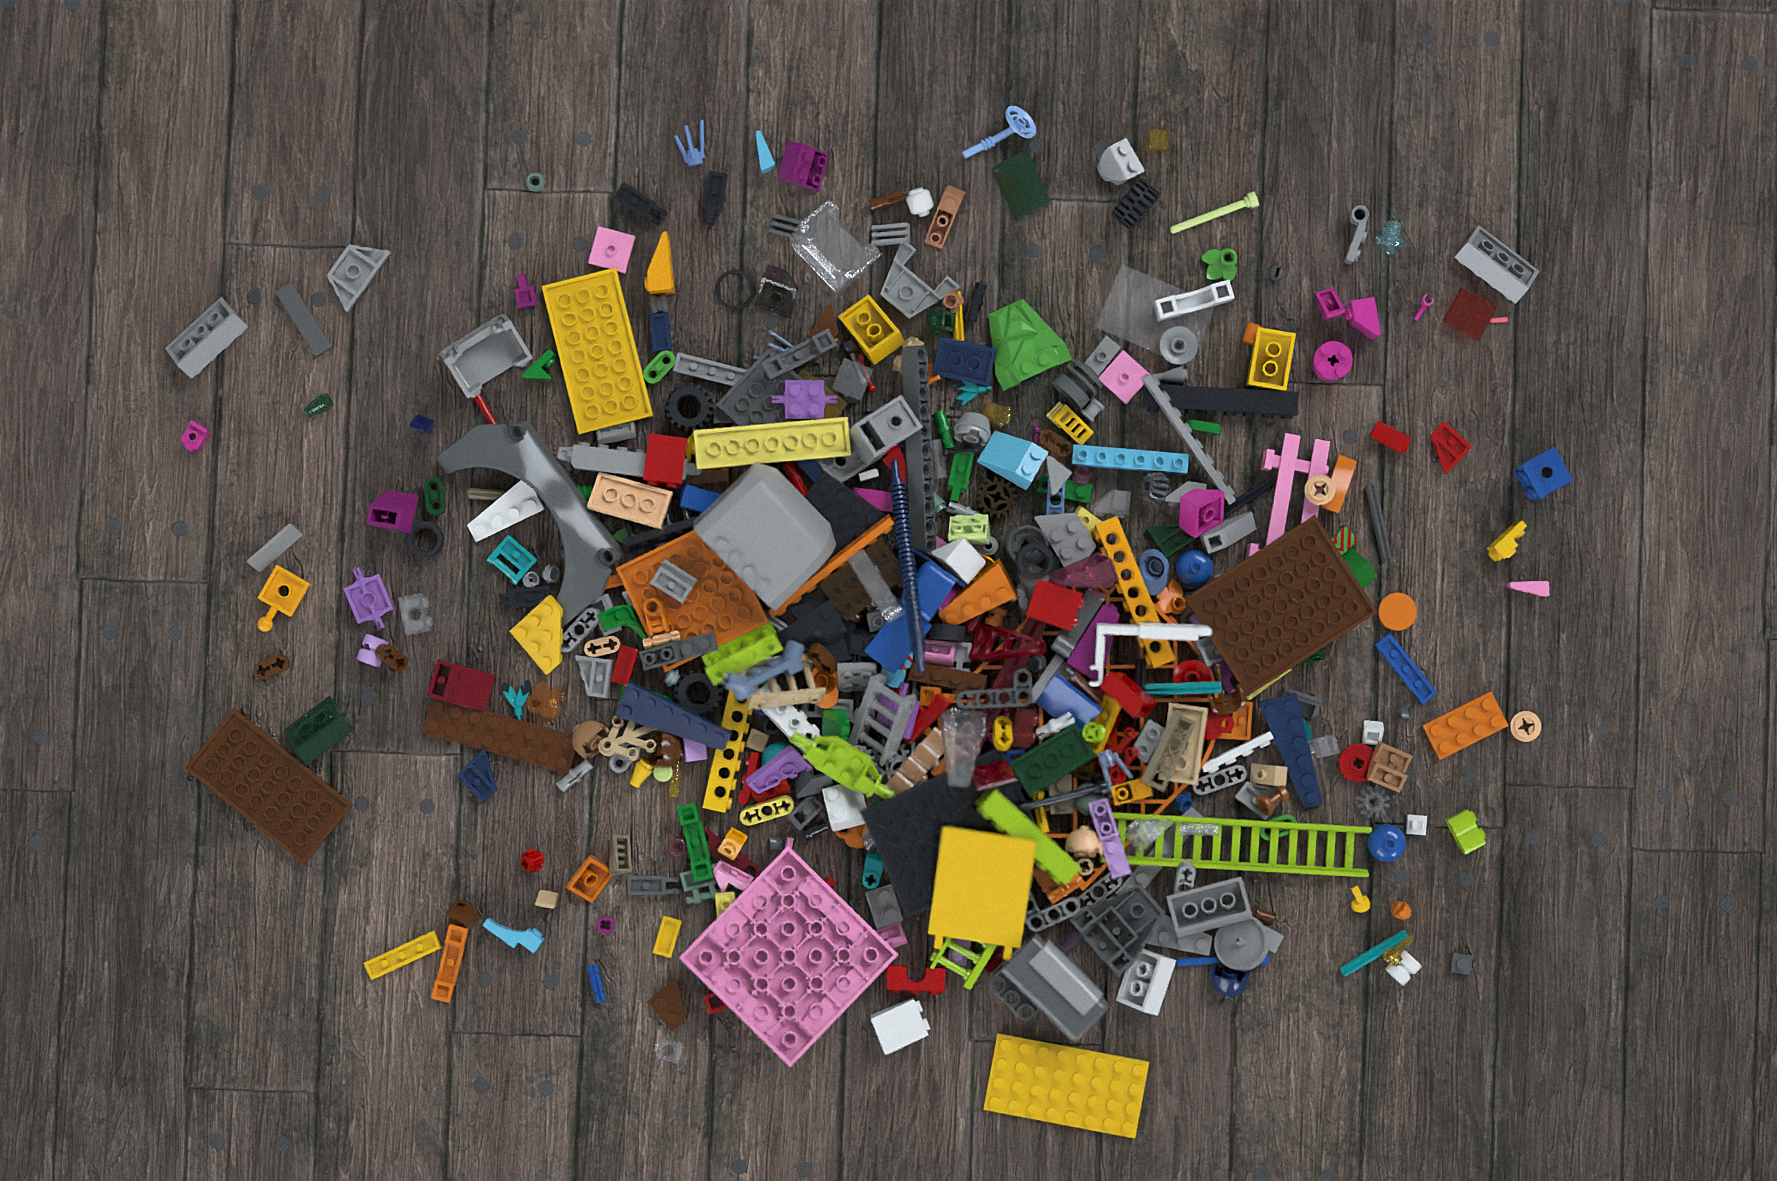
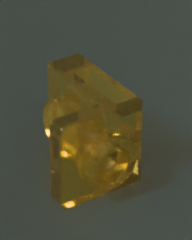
[983,401,1012,427]

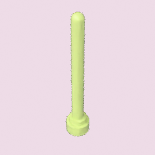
[1170,191,1259,233]

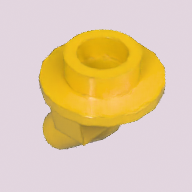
[1351,885,1370,913]

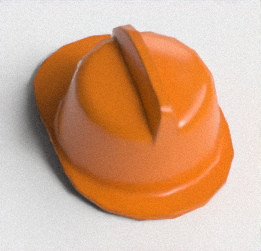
[812,666,839,709]

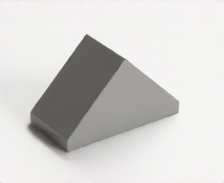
[1046,456,1072,496]

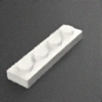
[1202,731,1274,774]

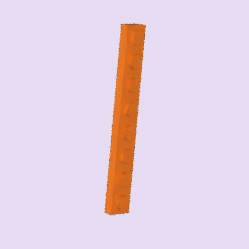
[767,514,894,618]

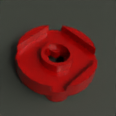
[1338,744,1374,782]

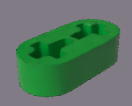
[1185,419,1222,435]

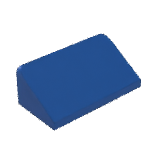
[679,484,720,513]

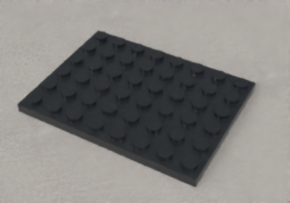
[860,748,1038,917]

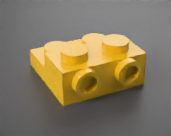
[1486,520,1527,562]

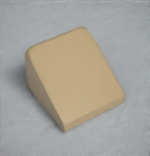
[535,890,558,909]

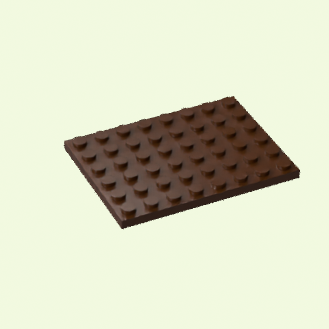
[1184,515,1378,696]

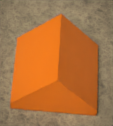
[566,854,613,903]

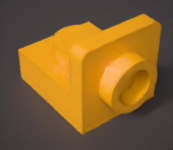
[718,827,748,860]

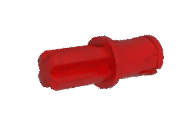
[783,461,808,496]

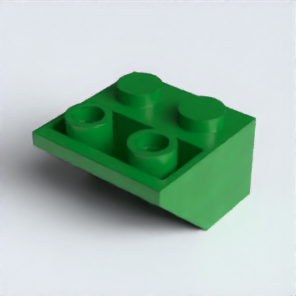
[820,708,850,750]

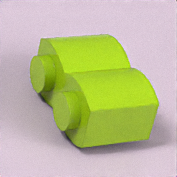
[1445,809,1486,854]

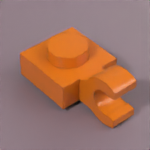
[920,686,955,706]

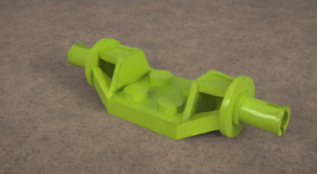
[789,731,894,799]

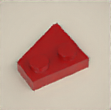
[1430,421,1472,474]

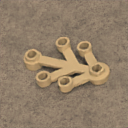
[598,716,657,761]

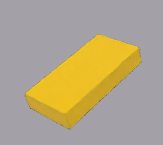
[652,915,682,958]

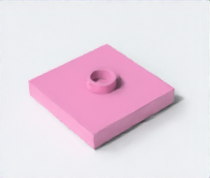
[588,226,636,274]
[1099,350,1152,404]

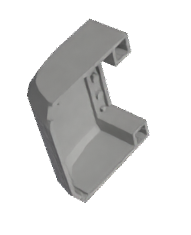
[693,462,836,611]

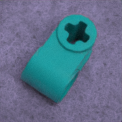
[862,851,884,889]

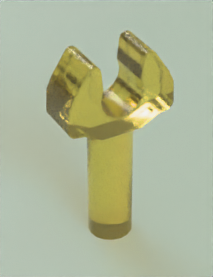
[670,761,681,798]
[1383,934,1415,966]

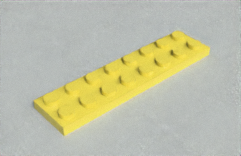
[694,417,851,470]

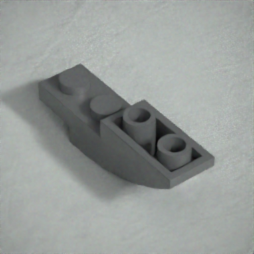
[639,631,719,670]

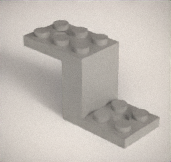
[815,395,922,483]

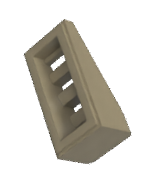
[609,834,632,876]

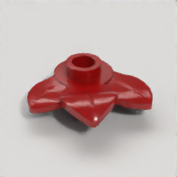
[1204,704,1235,740]

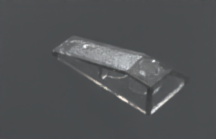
[941,708,986,787]

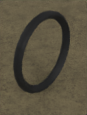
[715,269,756,310]

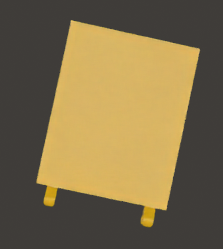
[928,826,1036,960]

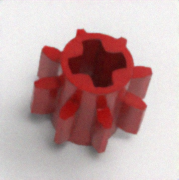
[520,848,545,873]

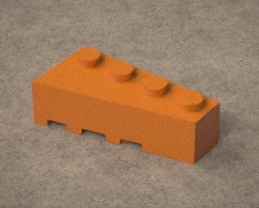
[938,558,1016,625]

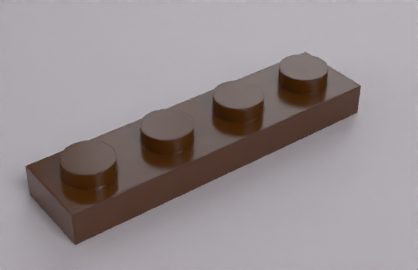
[908,661,988,695]

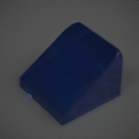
[409,415,434,434]

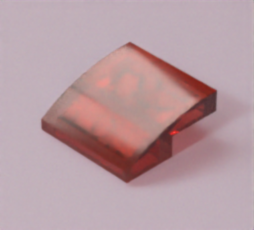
[1443,288,1497,341]

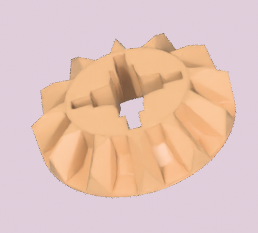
[1305,475,1336,505]
[1510,711,1541,742]

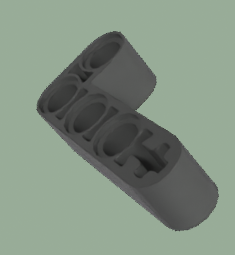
[1050,585,1106,658]
[956,669,1032,709]

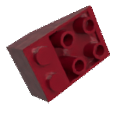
[427,659,496,712]

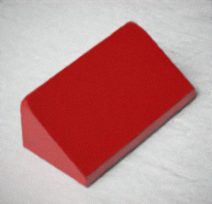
[1369,420,1412,455]

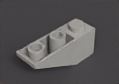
[1199,511,1257,554]

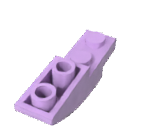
[1088,798,1131,879]

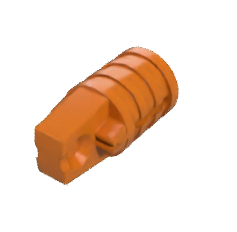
[1391,901,1411,920]

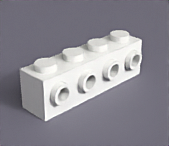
[759,682,821,754]

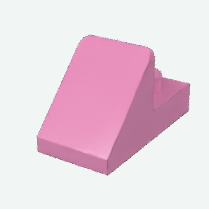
[713,860,754,892]

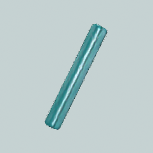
[1145,682,1222,695]
[1340,930,1409,976]

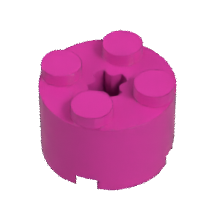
[1311,341,1353,382]

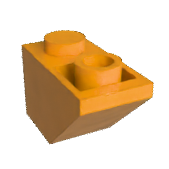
[1111,777,1153,805]

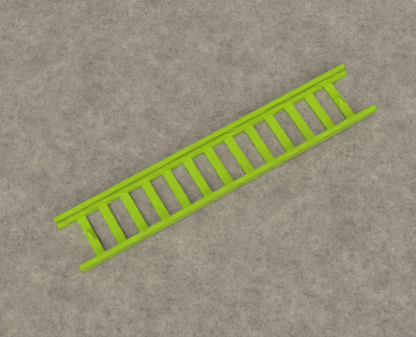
[1100,812,1372,877]

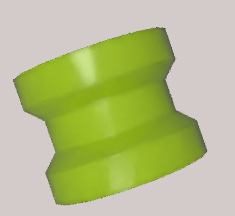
[1082,723,1107,743]

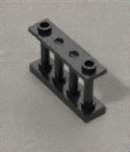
[622,483,697,553]

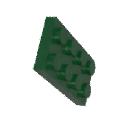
[1009,723,1096,797]

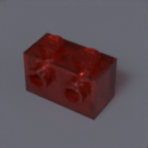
[1010,707,1039,749]

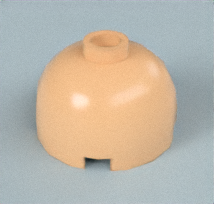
[1065,826,1104,857]

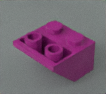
[777,142,829,192]
[366,490,418,533]

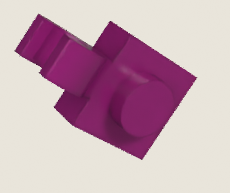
[514,274,538,308]
[1210,660,1235,695]

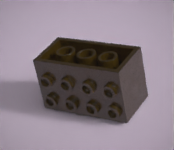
[819,538,903,625]

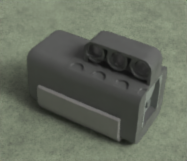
[989,931,1109,1042]

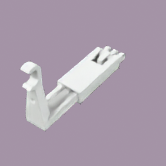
[1089,622,1212,686]

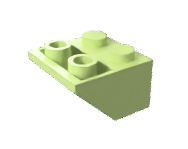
[948,514,990,545]

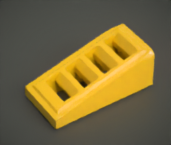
[1052,404,1094,445]

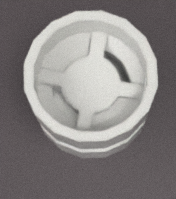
[1385,949,1422,986]

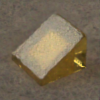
[1149,129,1168,151]

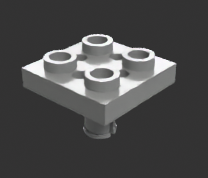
[837,655,876,692]

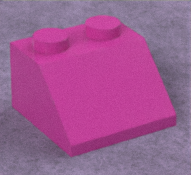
[1344,297,1381,340]
[1179,489,1224,538]

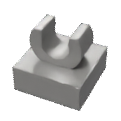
[1053,662,1076,681]

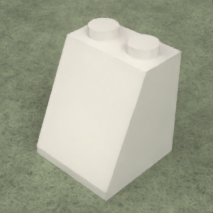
[871,997,930,1055]

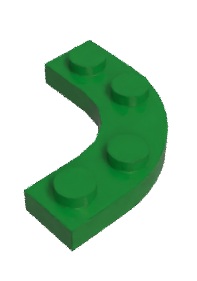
[596,605,653,650]

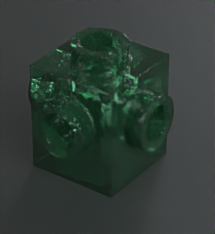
[925,307,956,335]

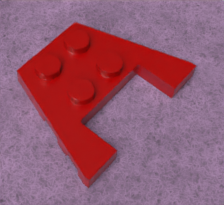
[886,673,953,744]

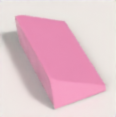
[915,639,956,667]
[874,922,908,948]

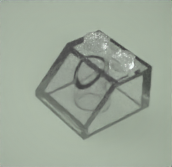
[1124,818,1174,853]

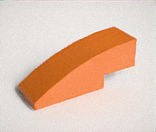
[1319,454,1357,514]

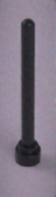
[1017,779,1109,812]

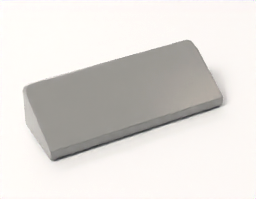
[247,523,302,572]

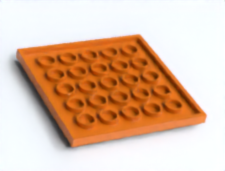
[616,530,769,672]

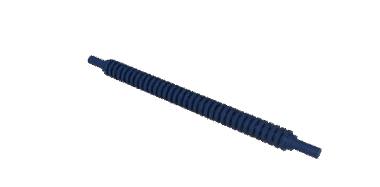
[890,461,926,674]

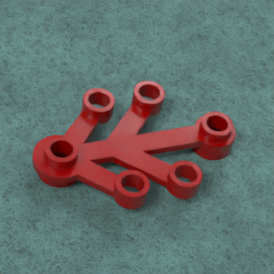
[1091,712,1139,785]

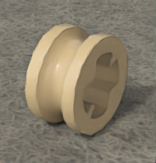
[1076,858,1094,875]

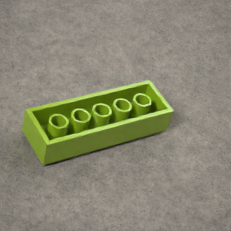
[975,787,1081,885]

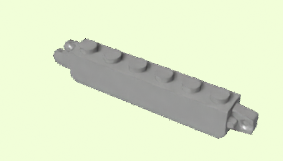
[558,442,703,482]

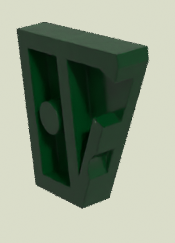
[1146,523,1199,559]

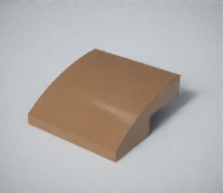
[1367,741,1413,793]

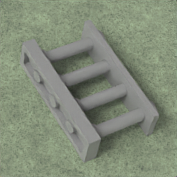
[848,673,917,765]

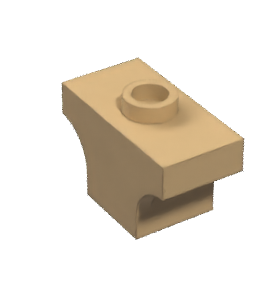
[1250,763,1287,786]

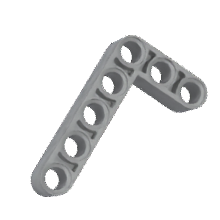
[1025,886,1081,932]

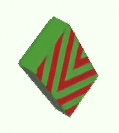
[1331,526,1359,556]

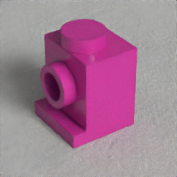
[180,420,212,452]

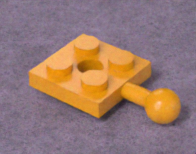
[257,565,311,632]

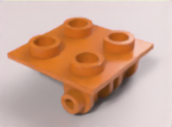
[1032,850,1085,904]

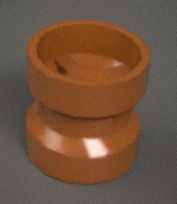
[984,607,1008,627]

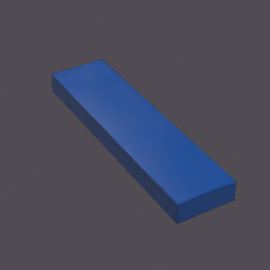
[1374,633,1437,705]

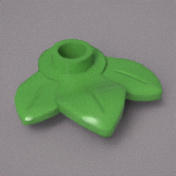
[1201,249,1237,281]

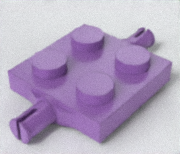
[772,380,838,419]
[343,567,394,630]
[876,682,920,746]

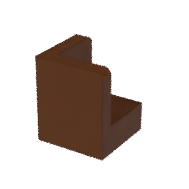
[446,899,479,932]

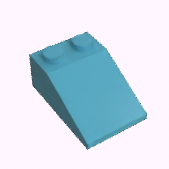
[977,431,1049,490]

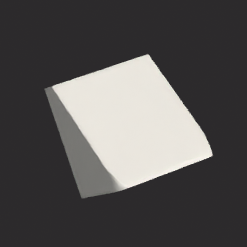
[1362,720,1384,745]

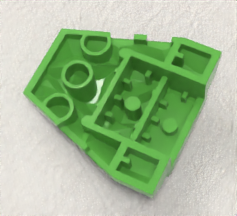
[988,299,1072,392]

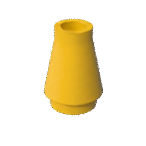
[629,758,653,788]

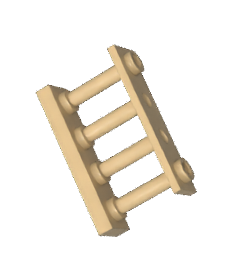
[738,653,826,709]

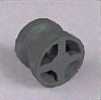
[651,293,668,313]

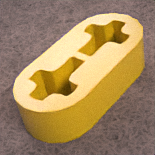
[993,716,1013,751]

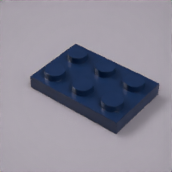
[932,335,997,386]

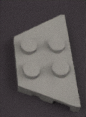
[327,244,391,313]
[1034,513,1096,581]

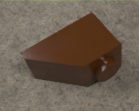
[809,304,840,344]

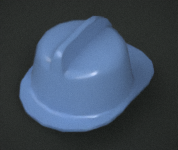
[1139,549,1169,596]

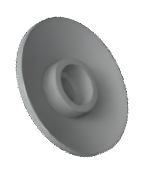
[1160,326,1198,365]

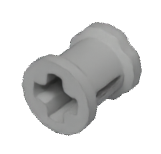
[1080,397,1105,423]

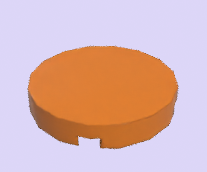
[1378,592,1417,631]

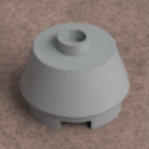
[954,412,991,447]

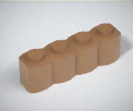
[885,726,953,794]

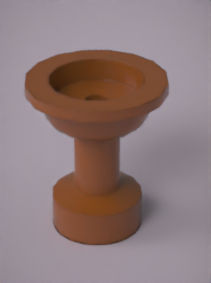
[1256,786,1289,816]

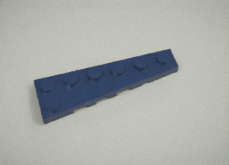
[615,681,733,750]
[1259,692,1323,809]

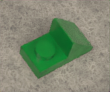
[522,349,556,380]

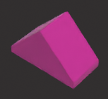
[1315,287,1345,321]

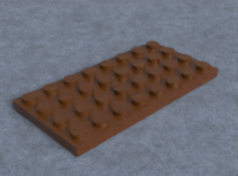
[185,708,353,865]

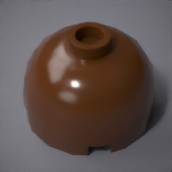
[650,730,684,768]

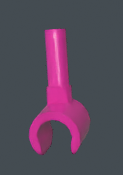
[1414,294,1434,321]

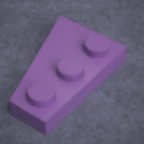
[745,745,814,794]

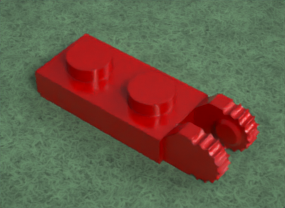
[738,751,762,805]

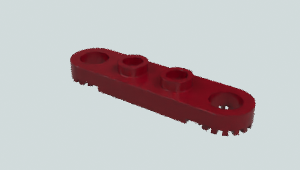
[704,828,760,881]

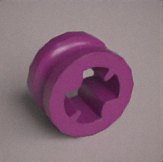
[597,916,615,934]

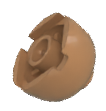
[572,720,609,759]

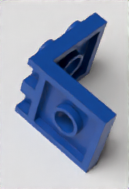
[1513,447,1573,502]

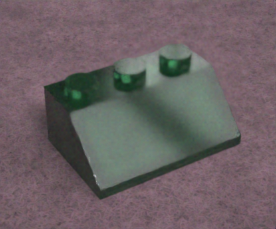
[992,150,1051,221]
[284,695,354,765]

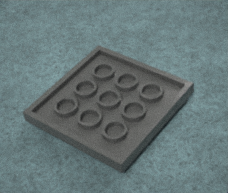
[716,348,808,426]

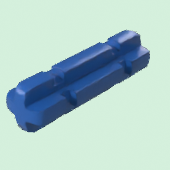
[587,964,606,1003]

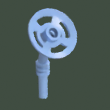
[962,106,1036,159]

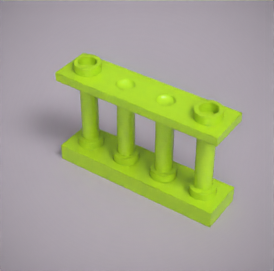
[701,618,783,685]
[929,937,997,990]

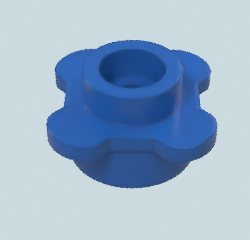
[1173,792,1193,812]

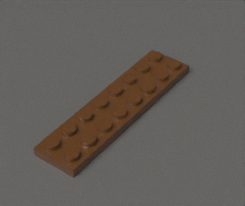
[421,698,576,774]

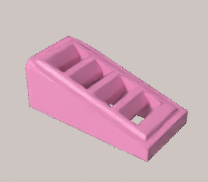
[1507,581,1549,597]

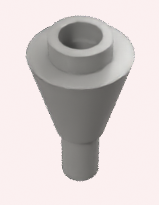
[1152,365,1188,384]

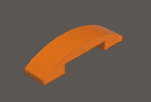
[431,924,468,1003]

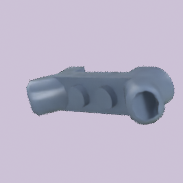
[723,640,805,700]

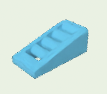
[756,130,776,174]

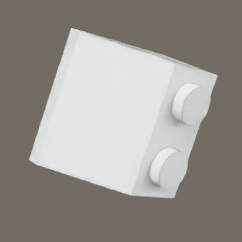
[822,784,867,832]

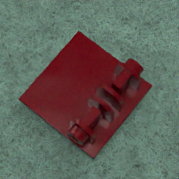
[969,760,1016,790]

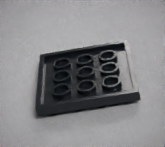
[804,470,886,572]

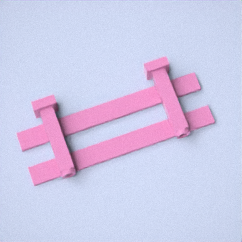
[1245,433,1330,559]

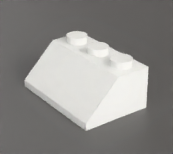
[1116,949,1176,1016]

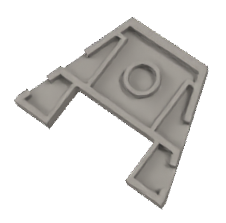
[880,243,960,319]

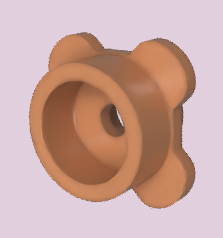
[942,290,964,313]

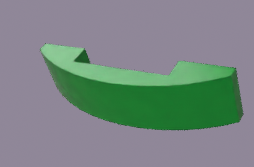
[676,802,714,882]

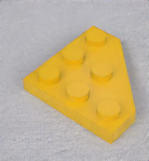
[510,595,563,675]

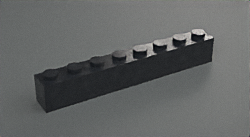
[1143,385,1299,419]

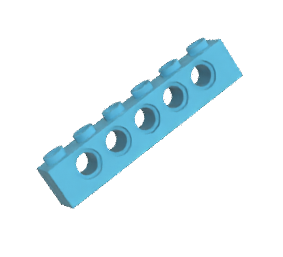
[1071,444,1189,475]

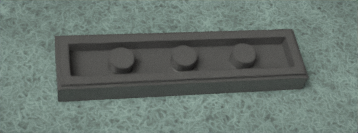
[275,282,332,357]

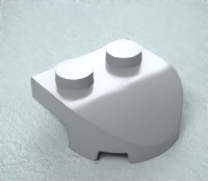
[1097,138,1145,185]

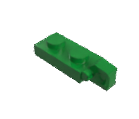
[948,448,975,503]

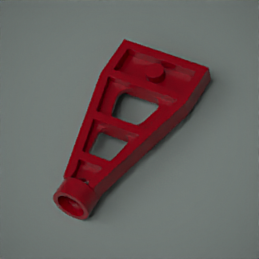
[968,624,1046,662]

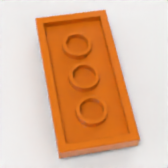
[1421,691,1509,760]

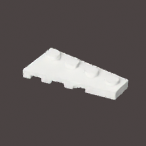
[467,480,545,542]

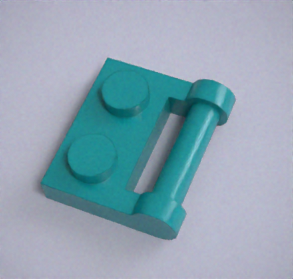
[486,535,538,586]

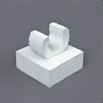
[1405,814,1427,835]

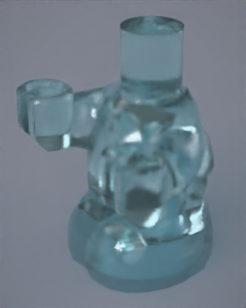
[1375,221,1405,255]

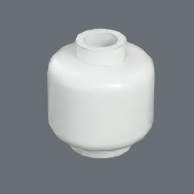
[906,187,934,217]

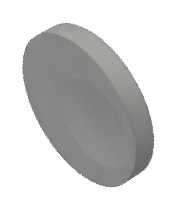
[1214,916,1270,971]

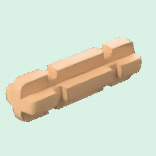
[643,631,681,649]

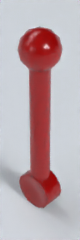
[857,354,876,392]

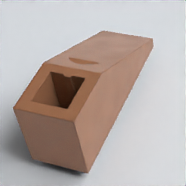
[924,185,966,249]

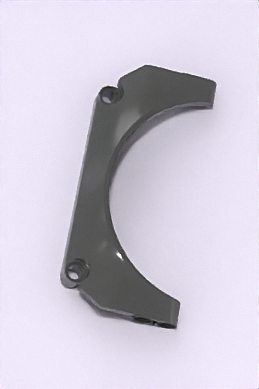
[436,421,623,628]

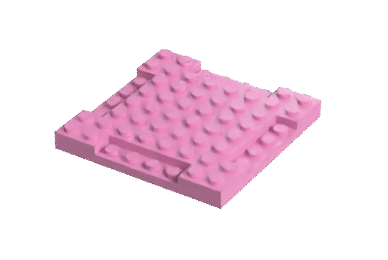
[679,846,899,1067]

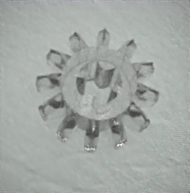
[1357,786,1390,818]

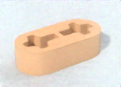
[584,636,621,657]

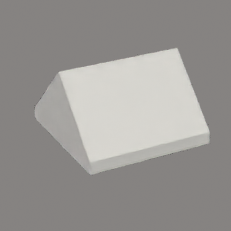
[932,537,986,584]

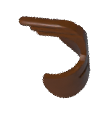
[1207,664,1245,715]

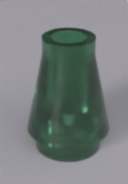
[304,393,334,418]

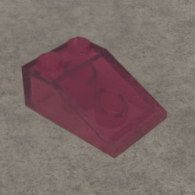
[1048,552,1119,588]

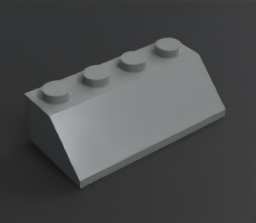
[1455,225,1539,304]
[165,297,248,379]
[1166,877,1252,938]

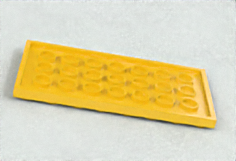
[542,267,653,435]
[983,1033,1149,1138]

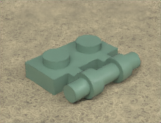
[680,863,721,904]

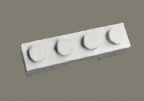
[1153,280,1234,322]

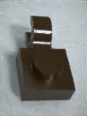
[1072,761,1105,781]

